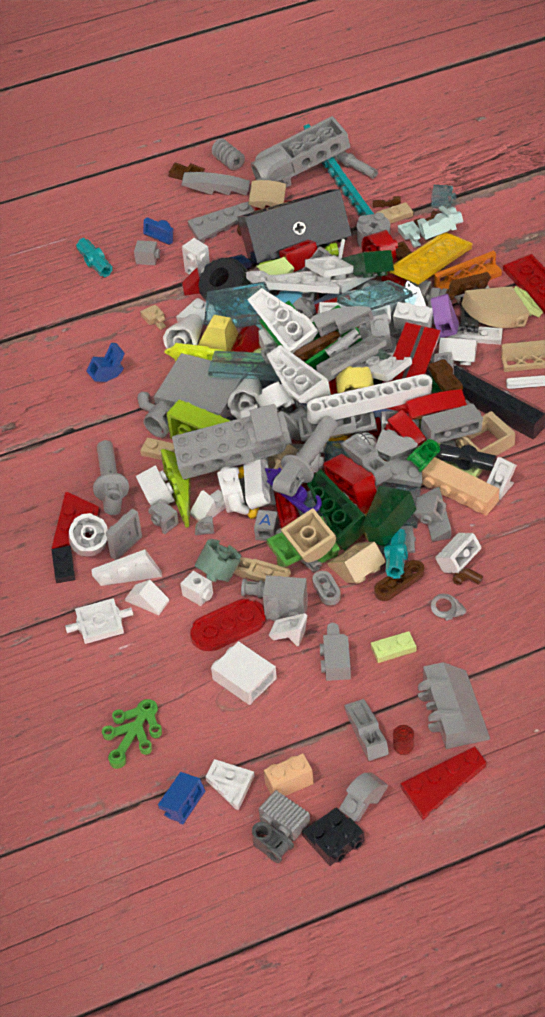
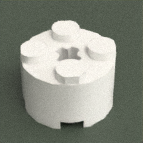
[254,381,295,411]
[69,513,108,557]

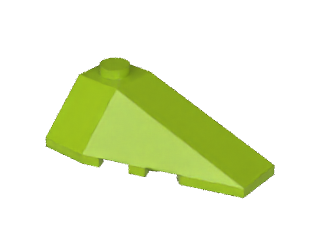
[161,449,191,528]

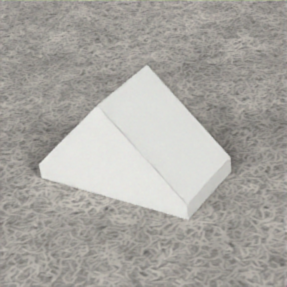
[125,580,169,615]

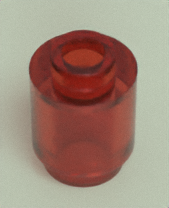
[393,725,414,755]

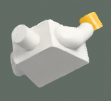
[217,465,259,519]

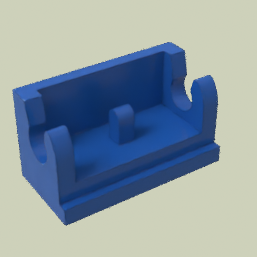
[158,772,205,825]

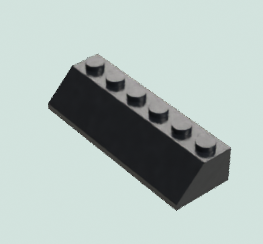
[454,366,545,439]

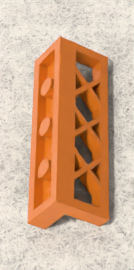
[434,250,502,290]

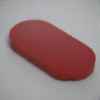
[190,599,266,651]

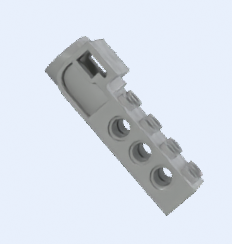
[251,116,351,187]
[172,404,292,479]

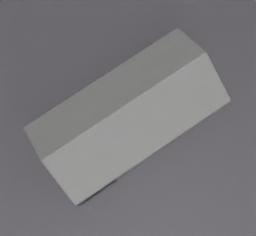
[297,411,378,443]

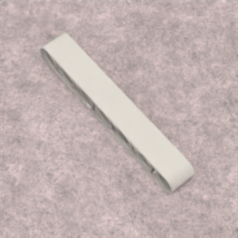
[307,374,432,424]
[241,404,271,510]

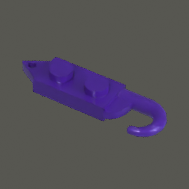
[265,468,322,513]

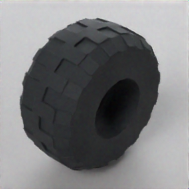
[198,257,250,309]

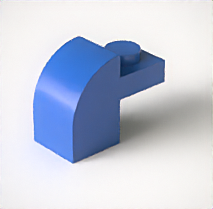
[86,343,125,382]

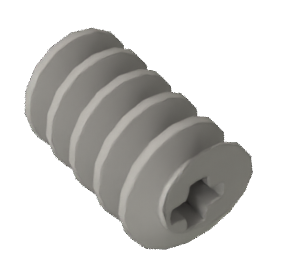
[212,138,245,170]

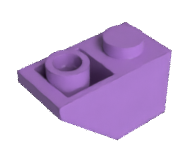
[431,294,459,338]

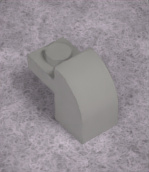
[339,773,389,822]

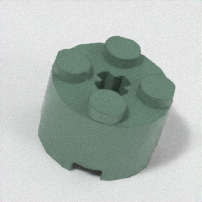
[195,539,241,582]

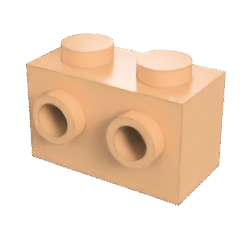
[264,754,313,796]

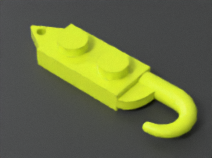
[164,343,233,366]

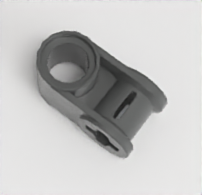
[252,821,294,863]

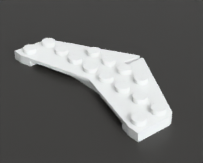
[246,271,377,294]

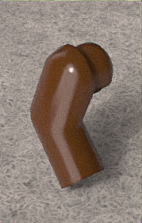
[452,568,483,585]

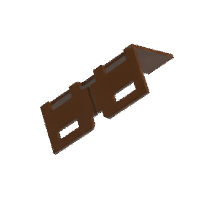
[373,196,401,208]

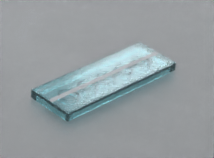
[208,350,280,381]

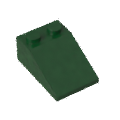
[340,250,394,278]

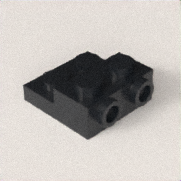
[302,807,365,866]

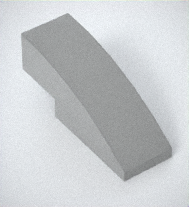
[312,306,374,337]
[341,434,392,486]
[344,699,389,761]

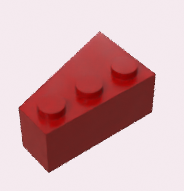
[323,454,377,514]

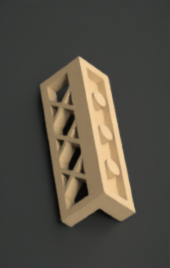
[501,340,545,372]

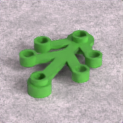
[102,699,162,769]

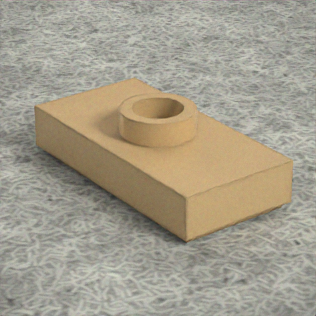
[376,202,413,224]

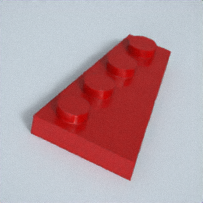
[401,746,486,820]

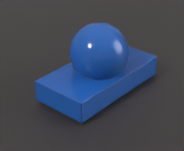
[143,217,173,245]

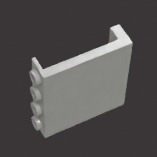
[154,353,247,416]

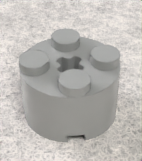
[357,213,390,247]

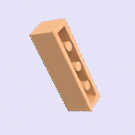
[422,457,499,516]

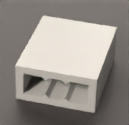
[211,641,277,705]

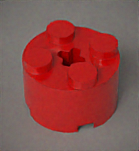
[361,230,398,263]

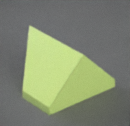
[257,257,294,275]

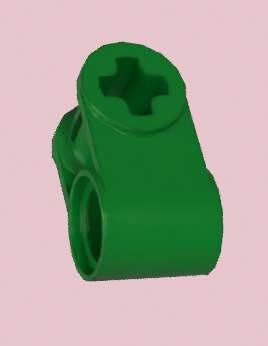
[406,439,440,473]

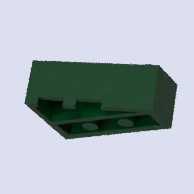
[363,485,417,546]

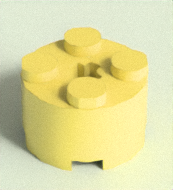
[336,366,374,393]

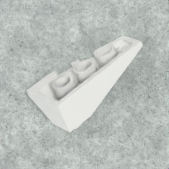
[267,345,331,404]

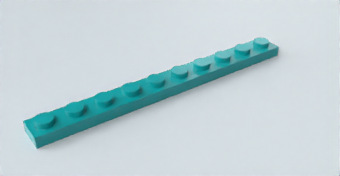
[303,124,374,216]

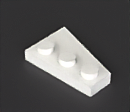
[353,356,412,382]
[92,550,162,586]

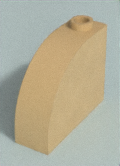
[462,286,530,328]

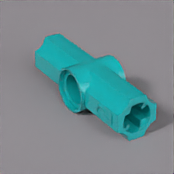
[76,238,113,278]
[384,529,408,579]

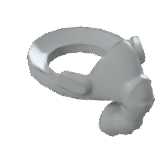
[431,594,466,621]

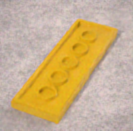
[390,232,473,285]

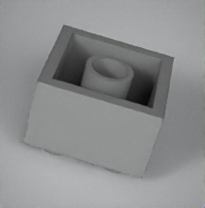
[263,575,308,621]

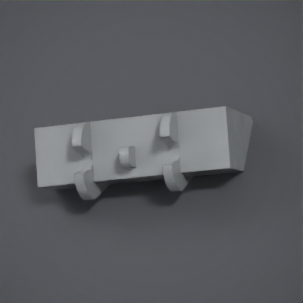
[418,662,490,749]

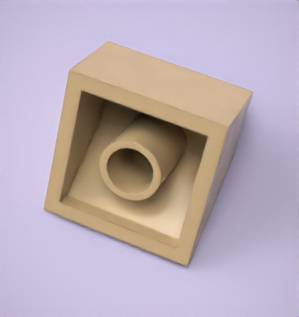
[327,542,386,584]

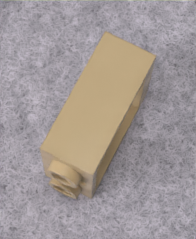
[455,411,515,456]

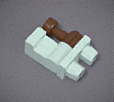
[414,206,463,239]

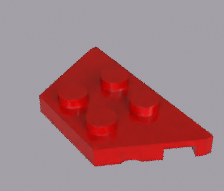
[51,492,100,549]

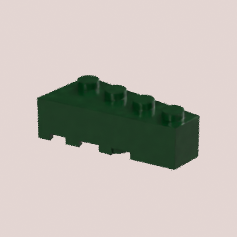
[307,469,366,551]

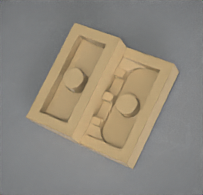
[248,180,286,209]

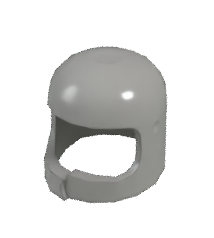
[143,403,171,438]

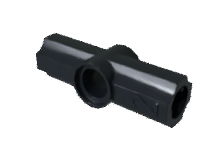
[437,444,497,471]

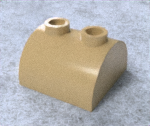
[281,508,336,562]

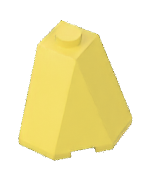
[198,315,239,360]

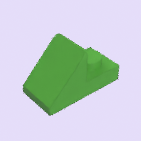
[266,532,302,567]

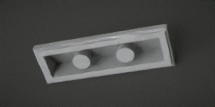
[420,487,451,541]

